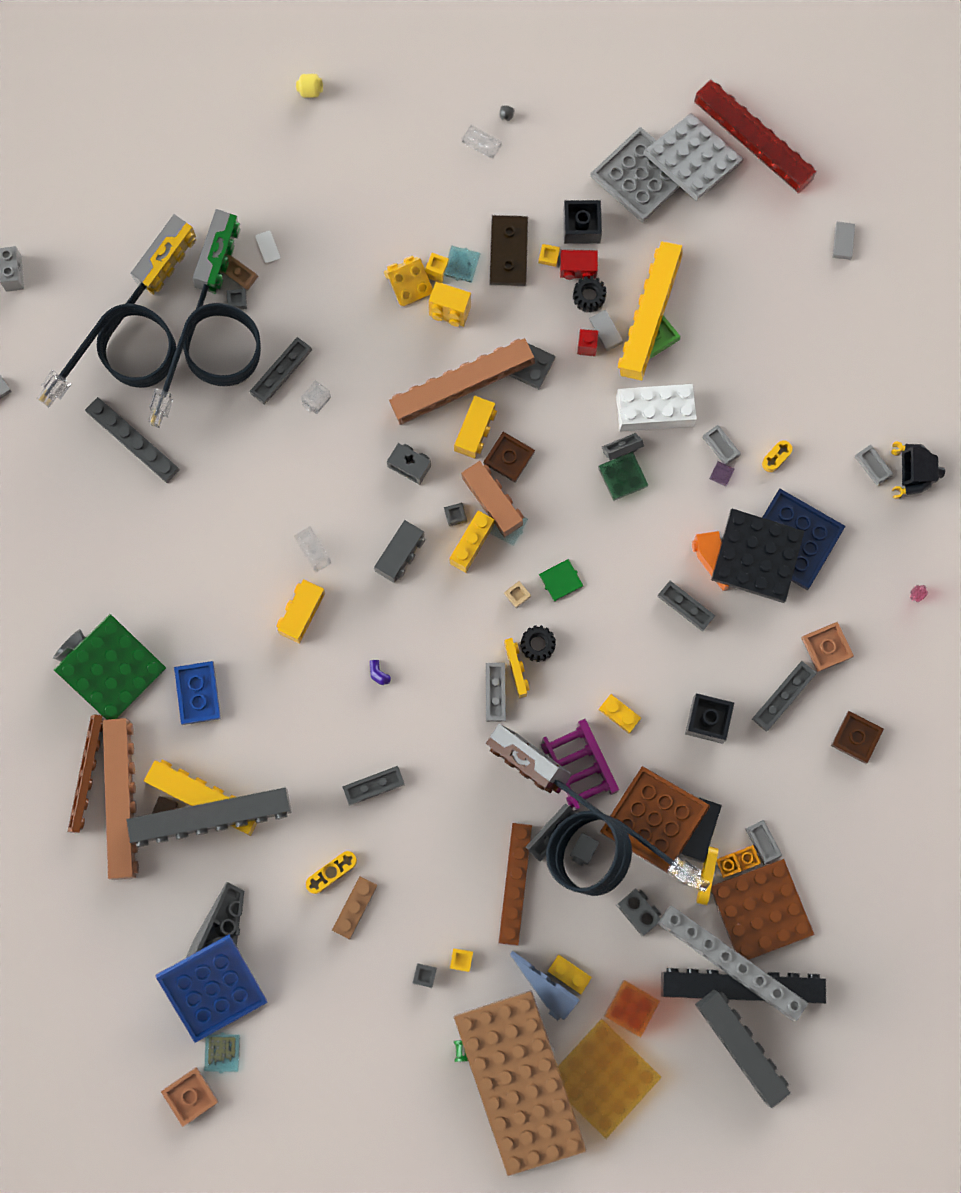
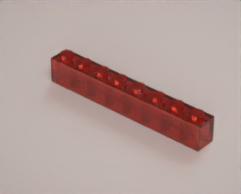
[694,79,817,194]

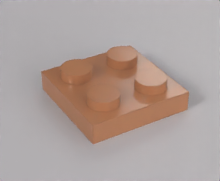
[801,622,854,672]
[161,1067,218,1127]

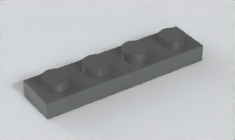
[250,337,312,405]
[752,661,817,732]

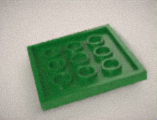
[53,614,166,720]

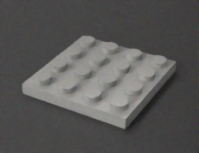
[644,113,743,200]
[590,127,680,223]

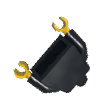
[891,441,945,499]

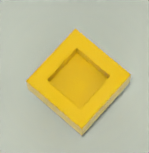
[538,244,560,267]
[450,948,473,972]

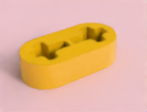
[762,440,792,472]

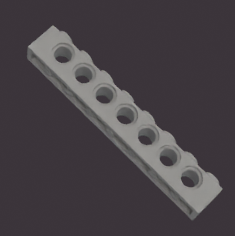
[657,906,808,1021]

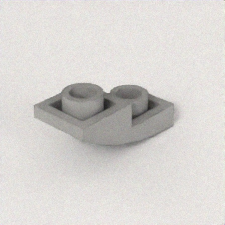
[589,310,623,351]

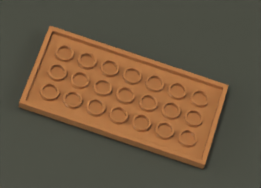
[454,990,586,1176]

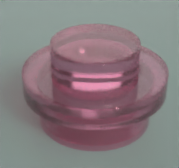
[910,585,928,602]

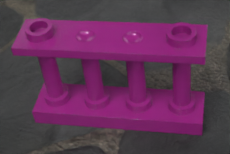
[540,719,619,812]

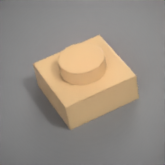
[504,581,531,608]

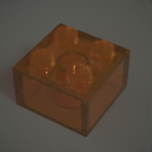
[603,980,660,1038]

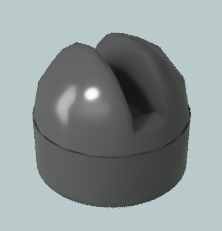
[500,106,515,121]

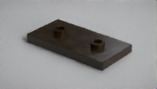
[490,215,528,286]

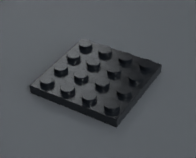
[711,508,804,603]

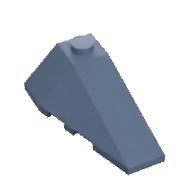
[510,951,580,1021]

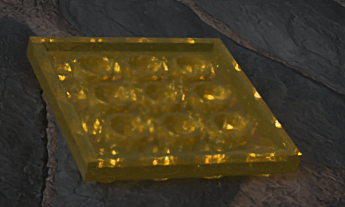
[558,1019,662,1139]

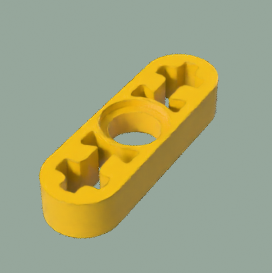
[696,847,718,905]
[306,851,357,894]

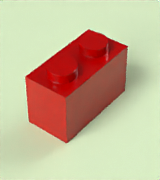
[560,250,598,280]

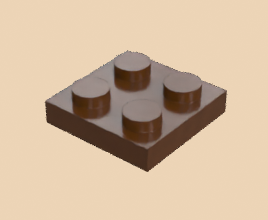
[483,432,535,483]
[831,711,884,764]

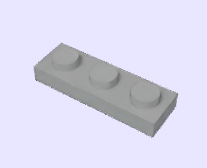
[486,663,506,722]

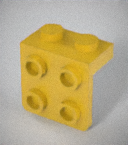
[383,256,433,306]

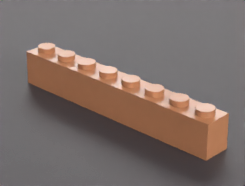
[389,338,535,425]
[103,718,139,880]

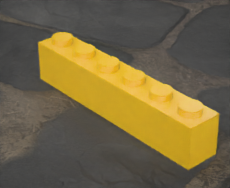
[144,760,257,836]

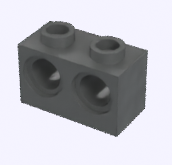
[616,889,661,936]

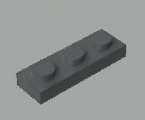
[657,581,715,632]
[342,766,405,806]
[526,803,575,862]

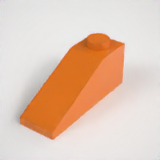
[692,531,729,591]

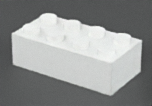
[616,384,697,432]

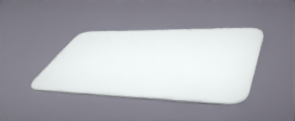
[255,231,280,263]

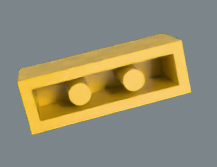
[454,395,497,459]
[449,510,495,573]
[276,579,325,644]

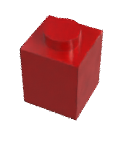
[577,329,599,356]

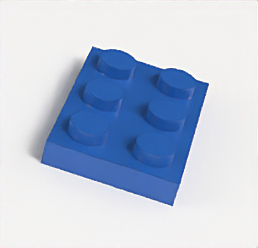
[174,661,221,725]

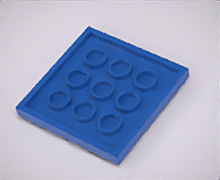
[156,934,268,1043]

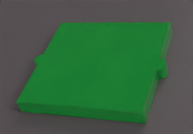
[539,559,583,602]

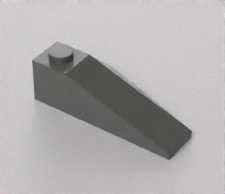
[186,882,244,958]

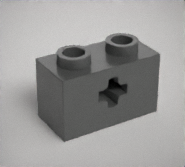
[387,443,431,485]

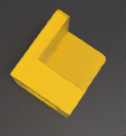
[425,253,449,283]

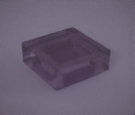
[709,461,734,487]

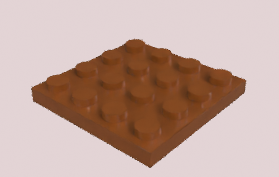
[600,766,710,874]
[711,859,815,960]

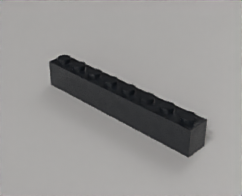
[661,968,826,1003]

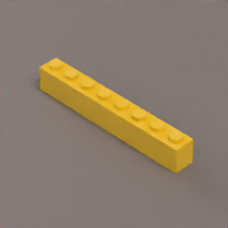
[618,241,683,381]

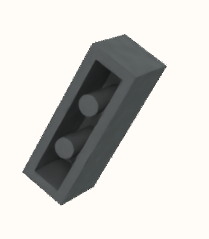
[374,520,425,583]

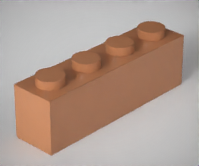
[461,461,524,538]

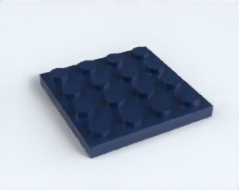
[762,488,846,591]

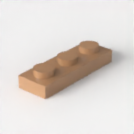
[332,876,378,940]

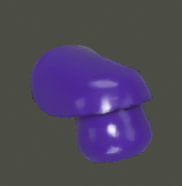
[370,660,391,685]

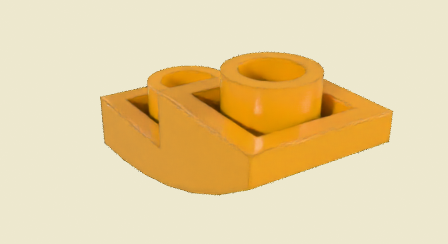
[716,845,761,878]

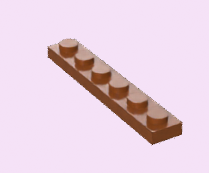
[67,714,103,833]
[498,823,532,946]

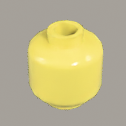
[296,74,323,98]

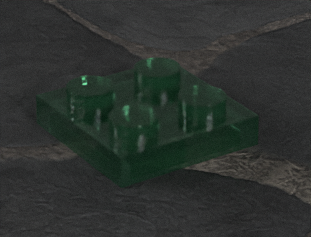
[598,452,648,501]

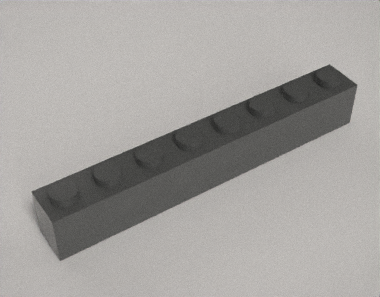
[126,787,292,847]

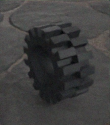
[573,276,607,313]
[521,625,556,662]

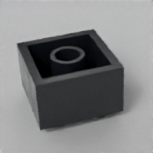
[563,200,602,244]
[685,693,734,744]

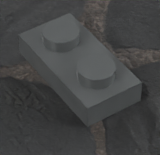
[602,433,644,460]

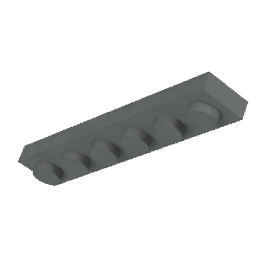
[85,397,179,483]

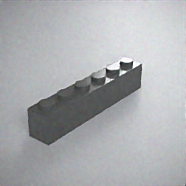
[695,990,791,1109]

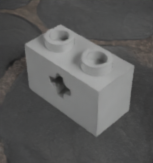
[0,246,24,291]

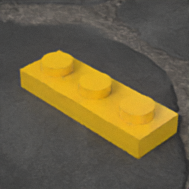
[504,638,530,699]

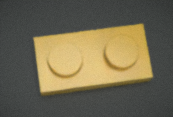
[598,694,641,734]
[547,954,592,995]

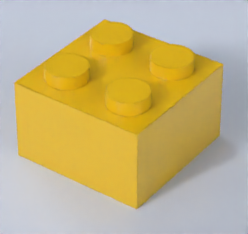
[429,282,471,327]

